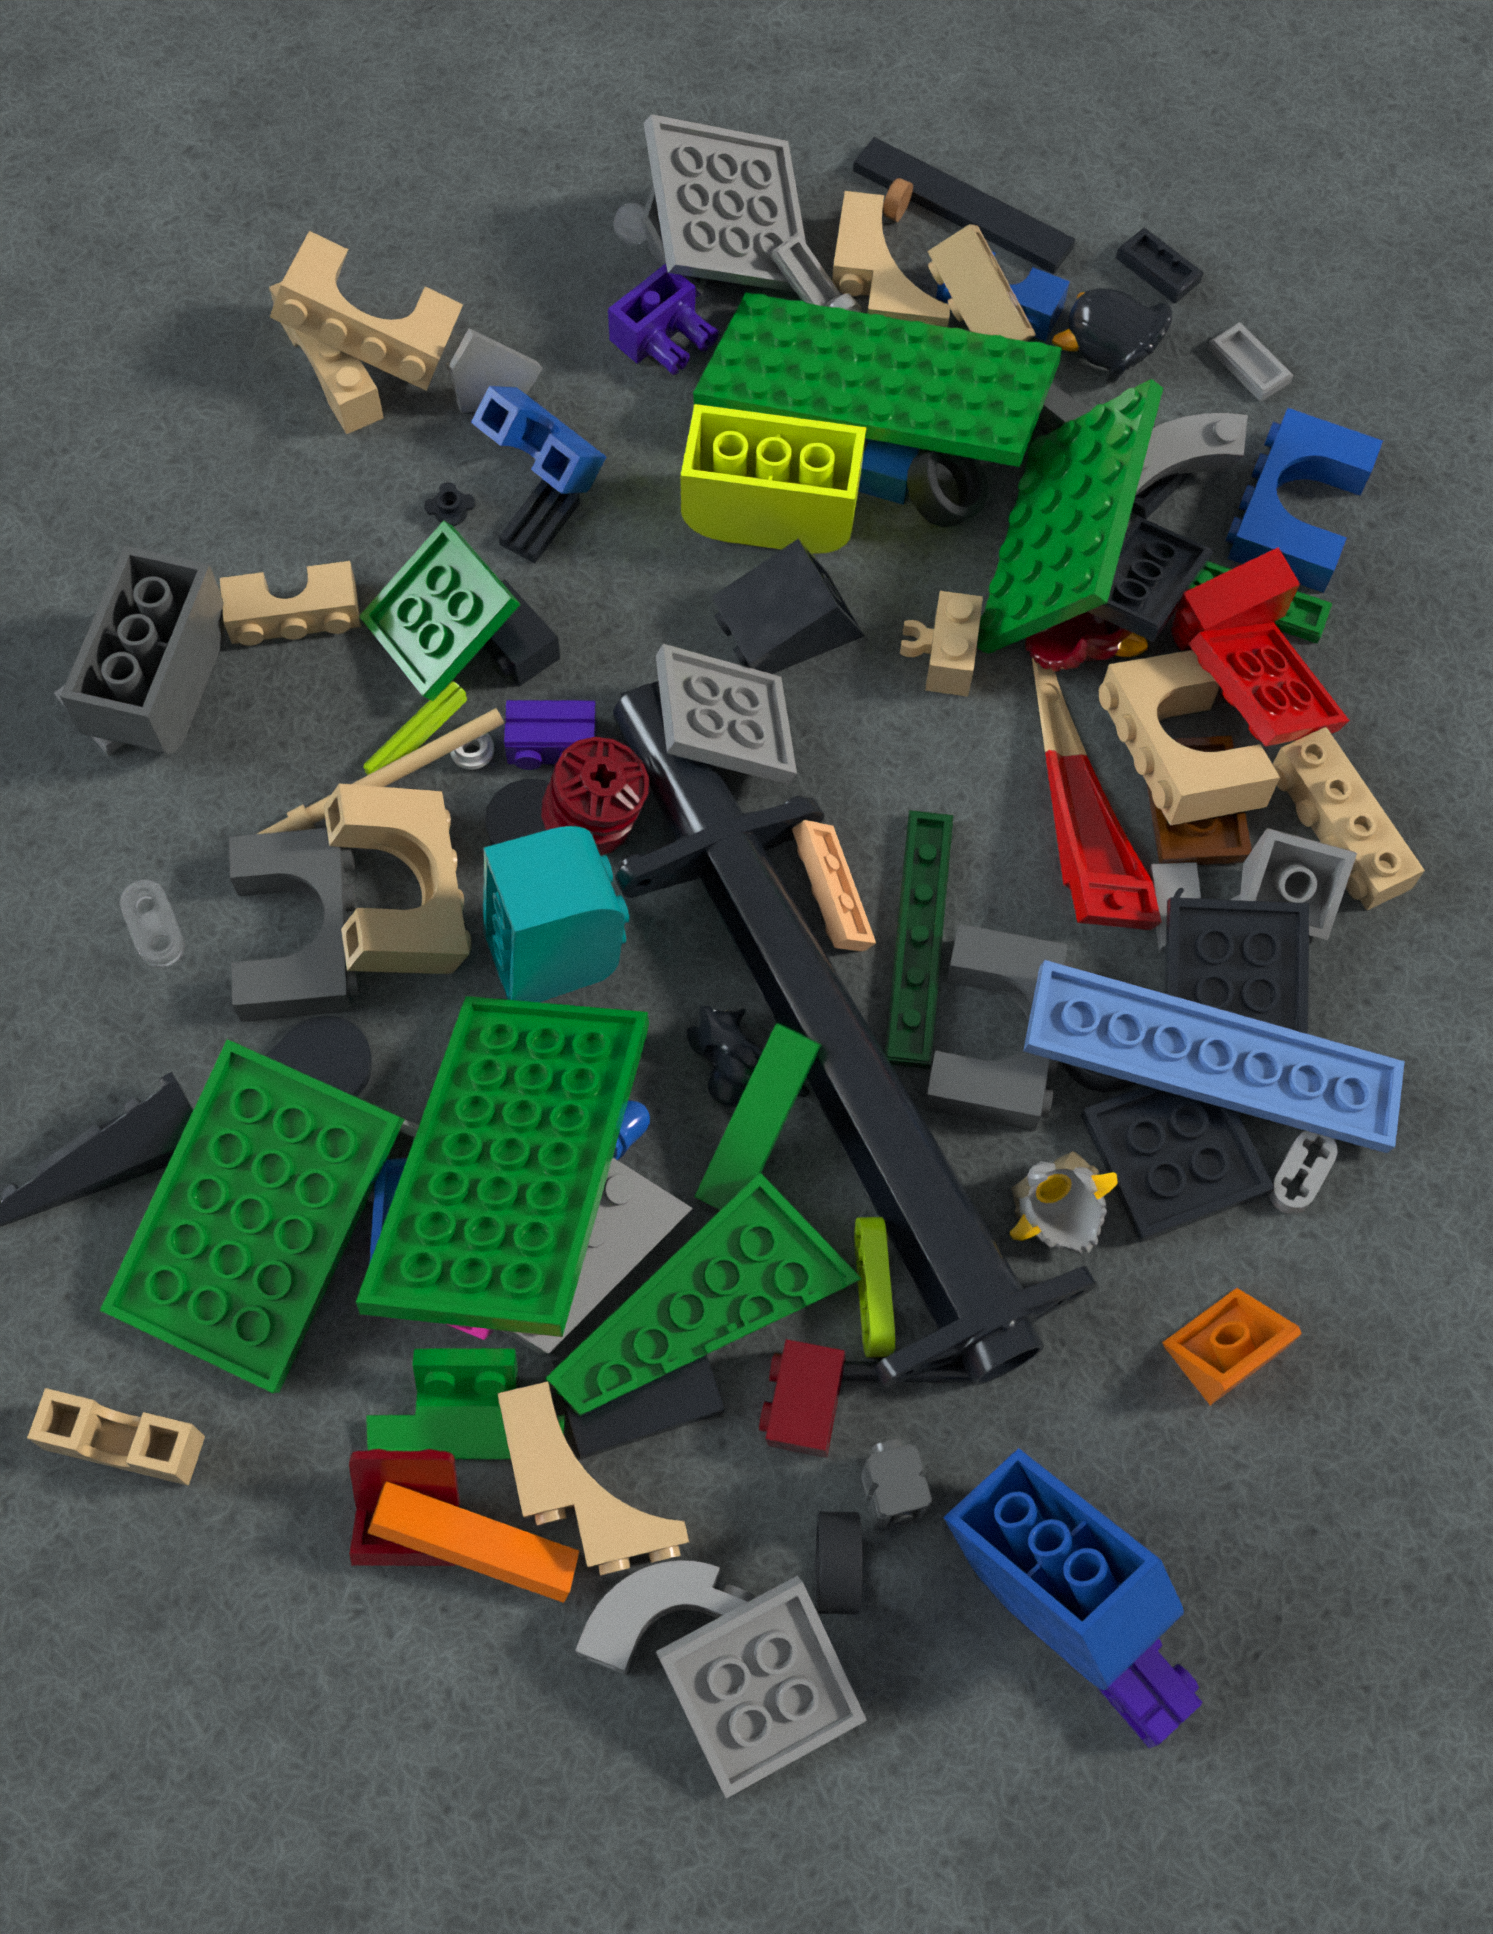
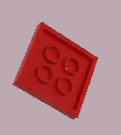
[1188,622,1350,747]

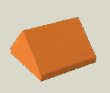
[1162,1288,1302,1405]

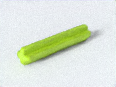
[363,681,467,775]

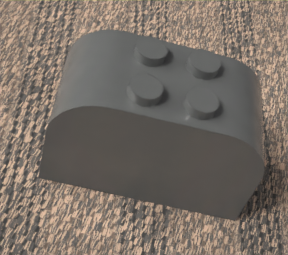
[60,546,224,754]

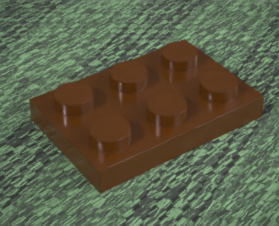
[1146,736,1252,865]

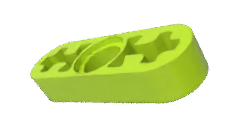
[854,1217,895,1358]

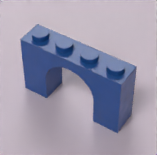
[1225,408,1383,593]

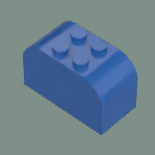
[944,1448,1184,1690]

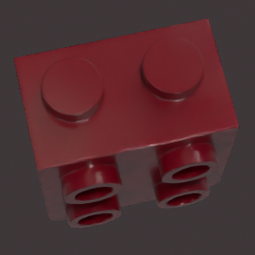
[349,1449,460,1566]

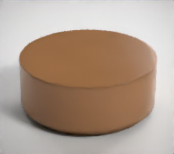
[883,178,913,222]

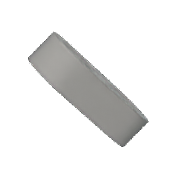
[1269,1131,1338,1214]

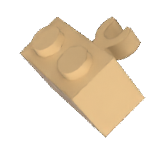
[900,591,983,696]

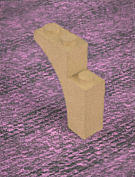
[832,191,950,328]
[498,1382,689,1575]

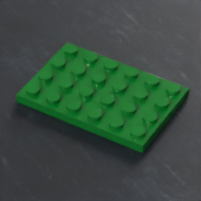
[977,378,1163,654]
[100,1039,405,1393]

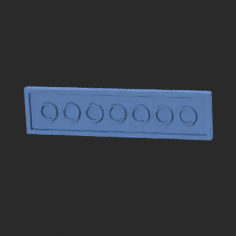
[1023,960,1405,1153]

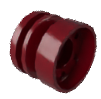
[541,737,649,855]

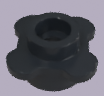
[424,482,475,527]

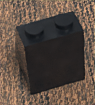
[712,539,865,674]

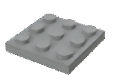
[656,644,797,785]
[656,1575,867,1799]

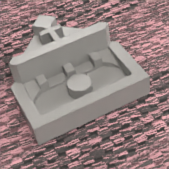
[446,328,543,413]

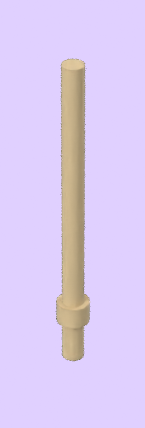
[257,708,504,834]

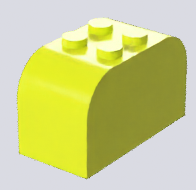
[680,404,866,554]

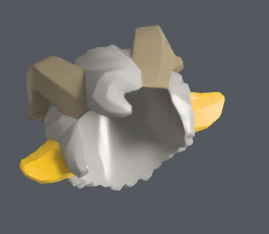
[1010,1151,1118,1254]

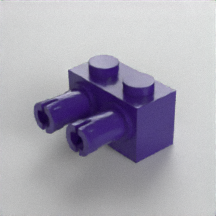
[608,263,719,375]

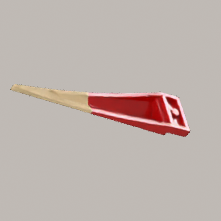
[1032,658,1162,930]

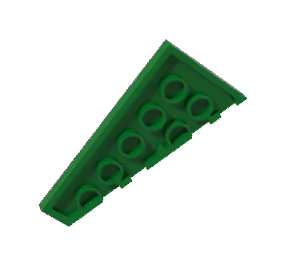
[544,1173,862,1416]

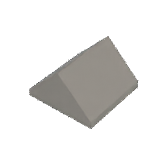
[1240,828,1357,940]

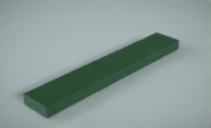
[884,810,954,1069]

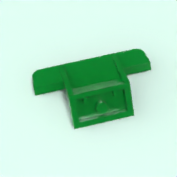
[366,1348,566,1459]

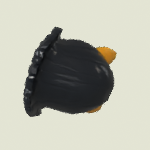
[1052,288,1172,384]

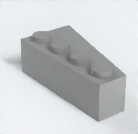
[501,1158,692,1354]

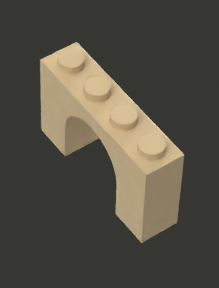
[270,231,463,391]
[1099,650,1280,825]
[324,784,471,974]

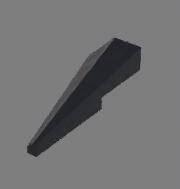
[0,1072,194,1227]

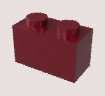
[759,1339,846,1458]

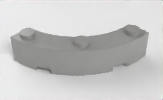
[1135,413,1248,496]

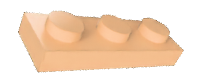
[792,820,876,952]

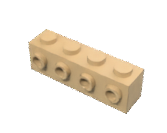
[1273,727,1425,910]

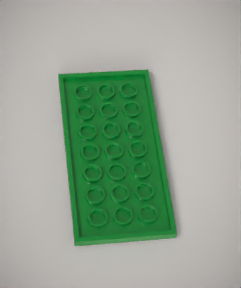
[693,293,1061,467]
[356,996,649,1337]

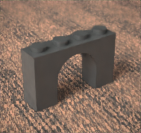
[229,828,360,1022]
[923,923,1073,1131]

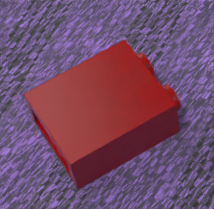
[1171,547,1300,651]

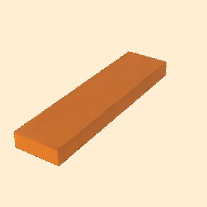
[368,1481,579,1603]

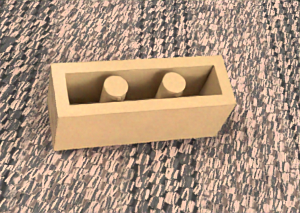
[927,224,1036,341]

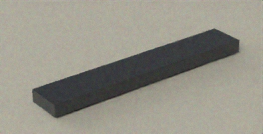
[853,137,1075,274]

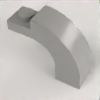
[575,1560,755,1675]

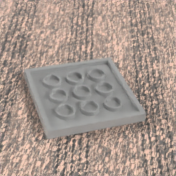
[644,114,806,292]

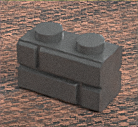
[860,1439,932,1532]

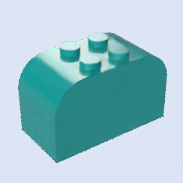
[483,826,629,1002]

